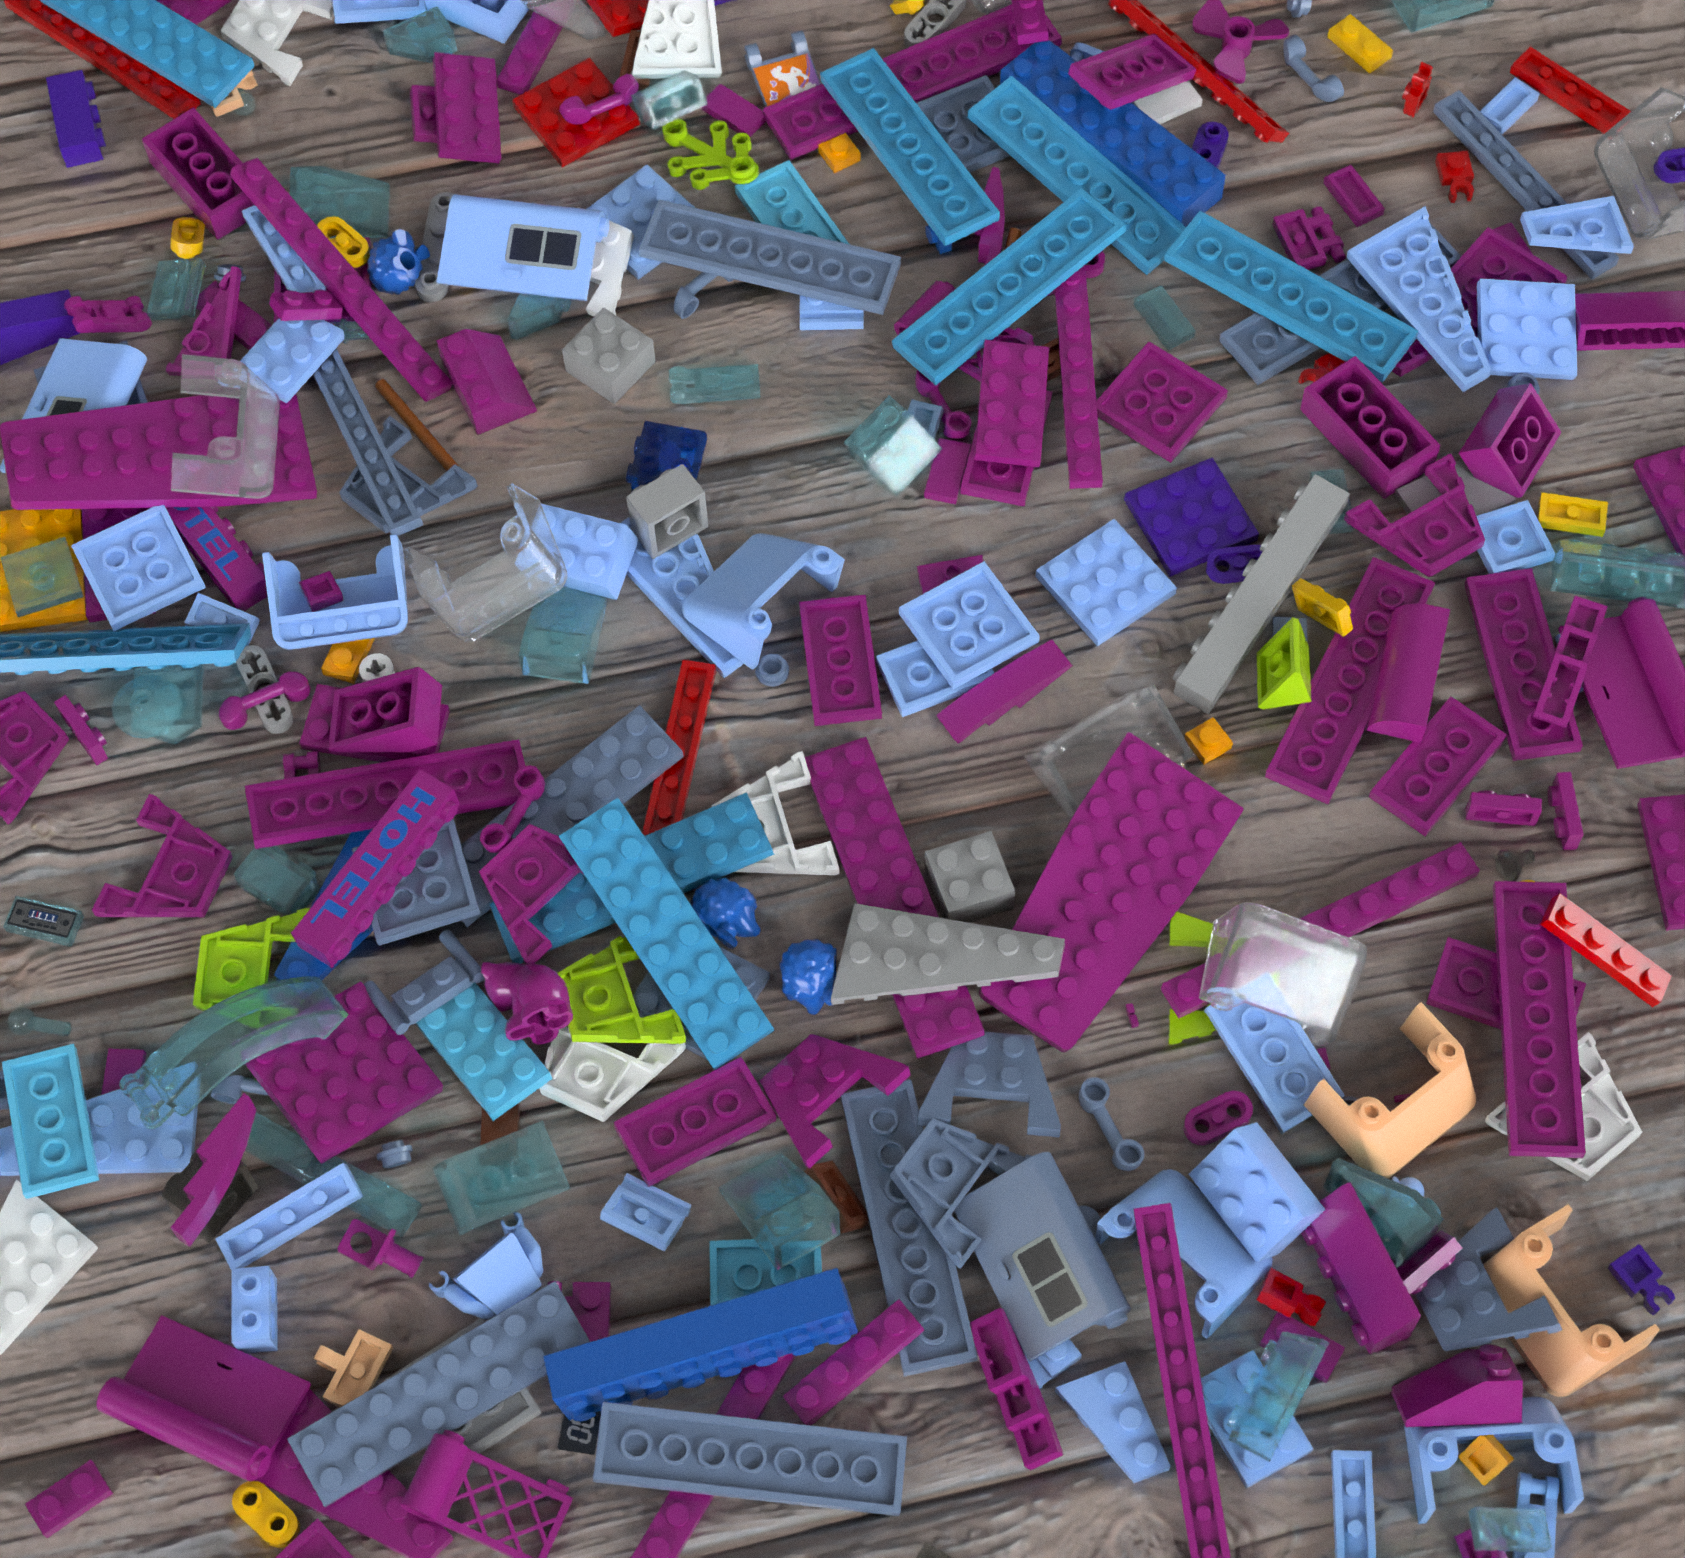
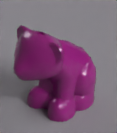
[481,962,573,1045]

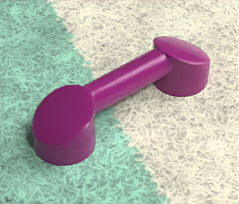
[559,74,639,124]
[915,370,972,439]
[219,672,311,730]
[480,765,545,853]

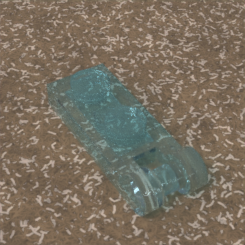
[669,364,761,404]

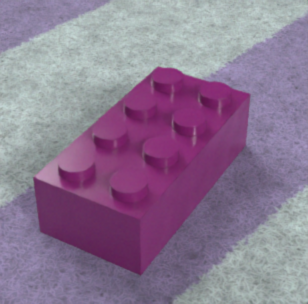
[142,107,254,240]
[1300,356,1440,499]

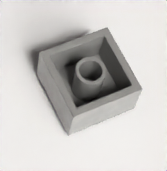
[562,307,656,404]
[626,464,709,559]
[925,831,1015,923]

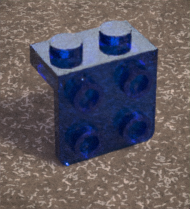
[626,421,708,492]

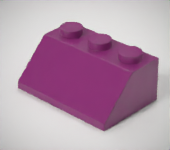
[436,329,537,435]
[1459,383,1562,498]

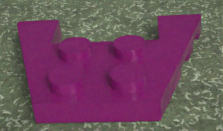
[1344,453,1485,577]
[0,691,69,825]
[92,794,233,917]
[479,824,585,964]
[759,1034,911,1169]

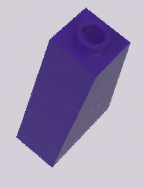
[0,289,81,365]

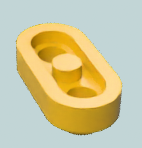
[317,216,370,268]
[170,217,205,259]
[232,1481,300,1548]

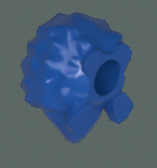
[367,229,430,295]
[690,878,761,949]
[779,939,837,1015]

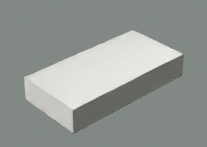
[1133,81,1202,124]

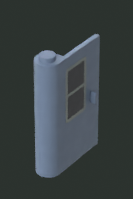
[954,1152,1131,1361]

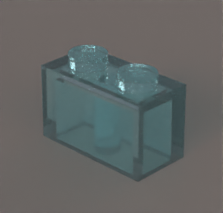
[631,70,708,129]
[234,846,320,916]

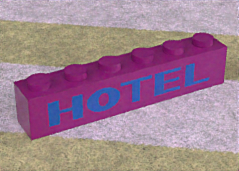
[166,507,268,611]
[291,769,460,968]

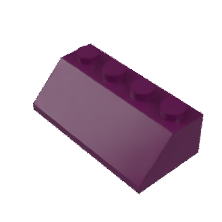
[1301,1182,1421,1355]

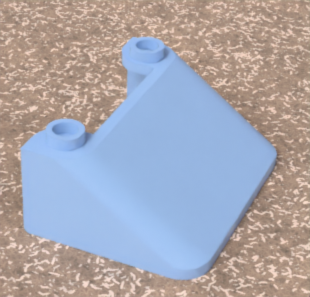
[682,533,845,670]
[262,534,408,650]
[1095,1169,1272,1340]

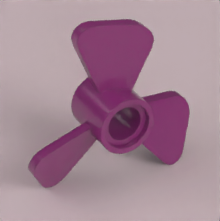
[1192,0,1289,84]

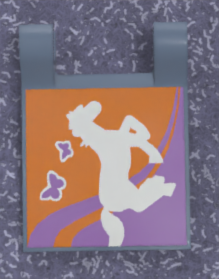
[744,30,821,107]

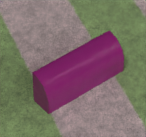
[1575,291,1685,351]
[1366,603,1450,743]

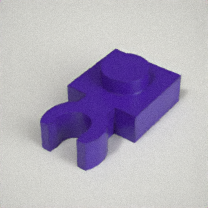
[1607,1244,1675,1316]

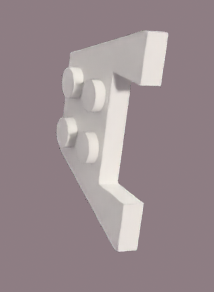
[221,0,334,86]
[578,207,634,317]
[711,751,840,875]
[539,1026,686,1122]
[1485,1032,1642,1181]

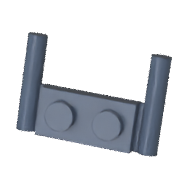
[364,930,485,1035]

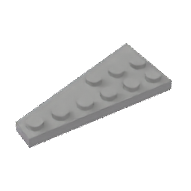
[831,903,1065,1005]

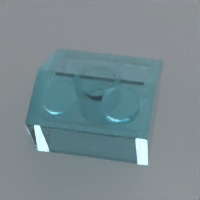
[844,395,942,496]

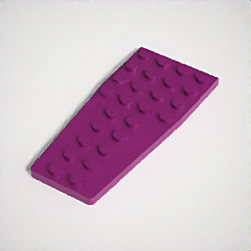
[0,391,317,510]
[979,731,1244,1052]

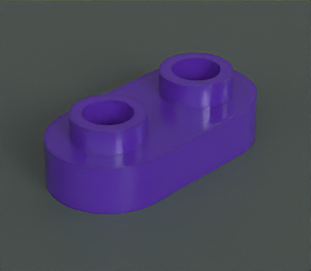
[1191,121,1229,169]
[1653,148,1685,184]
[1206,545,1262,584]

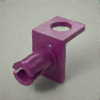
[337,1219,423,1278]

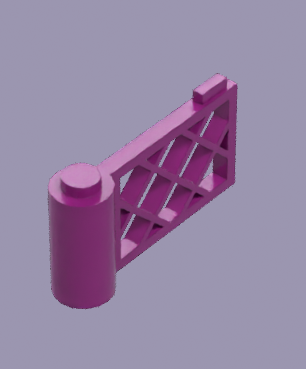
[894,281,1035,381]
[401,1430,573,1558]

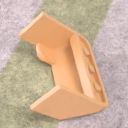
[1304,1002,1476,1181]
[1483,1204,1660,1397]

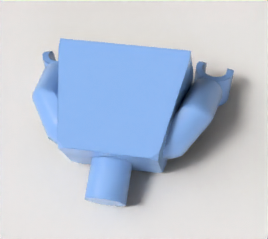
[429,1212,543,1320]

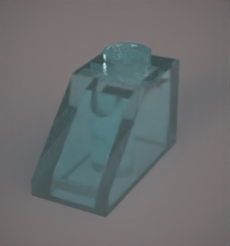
[383,6,457,63]
[507,293,572,339]

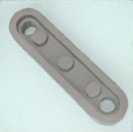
[415,192,453,302]

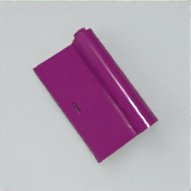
[1558,597,1685,769]
[97,1315,312,1482]

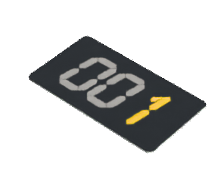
[558,1411,601,1455]

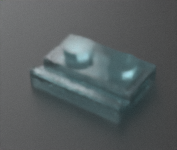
[147,258,205,321]

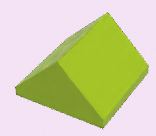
[1256,617,1311,709]

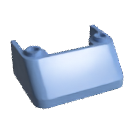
[1404,1397,1584,1524]

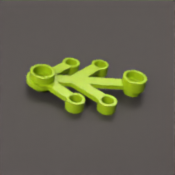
[662,118,759,190]

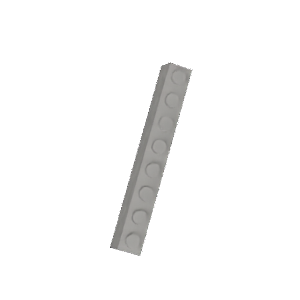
[1173,474,1350,714]

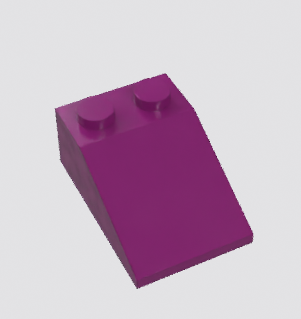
[328,667,442,753]
[1392,1344,1523,1427]

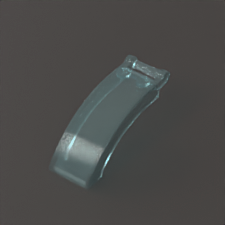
[119,976,349,1129]

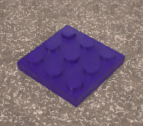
[1124,457,1259,577]

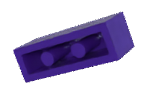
[46,70,106,168]

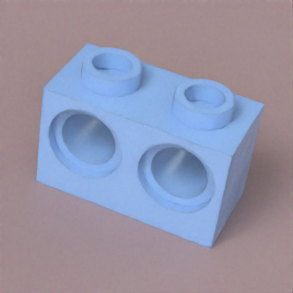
[232,1266,278,1354]

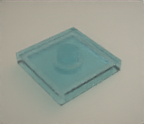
[0,537,84,617]

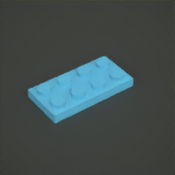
[735,160,850,245]
[415,982,552,1121]
[2,1044,99,1199]

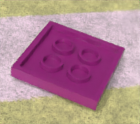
[1096,341,1228,463]

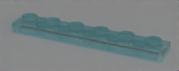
[245,1112,422,1238]

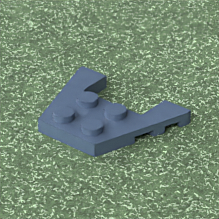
[339,416,478,533]
[917,1031,1061,1137]
[889,1118,1032,1269]
[1415,1207,1563,1352]

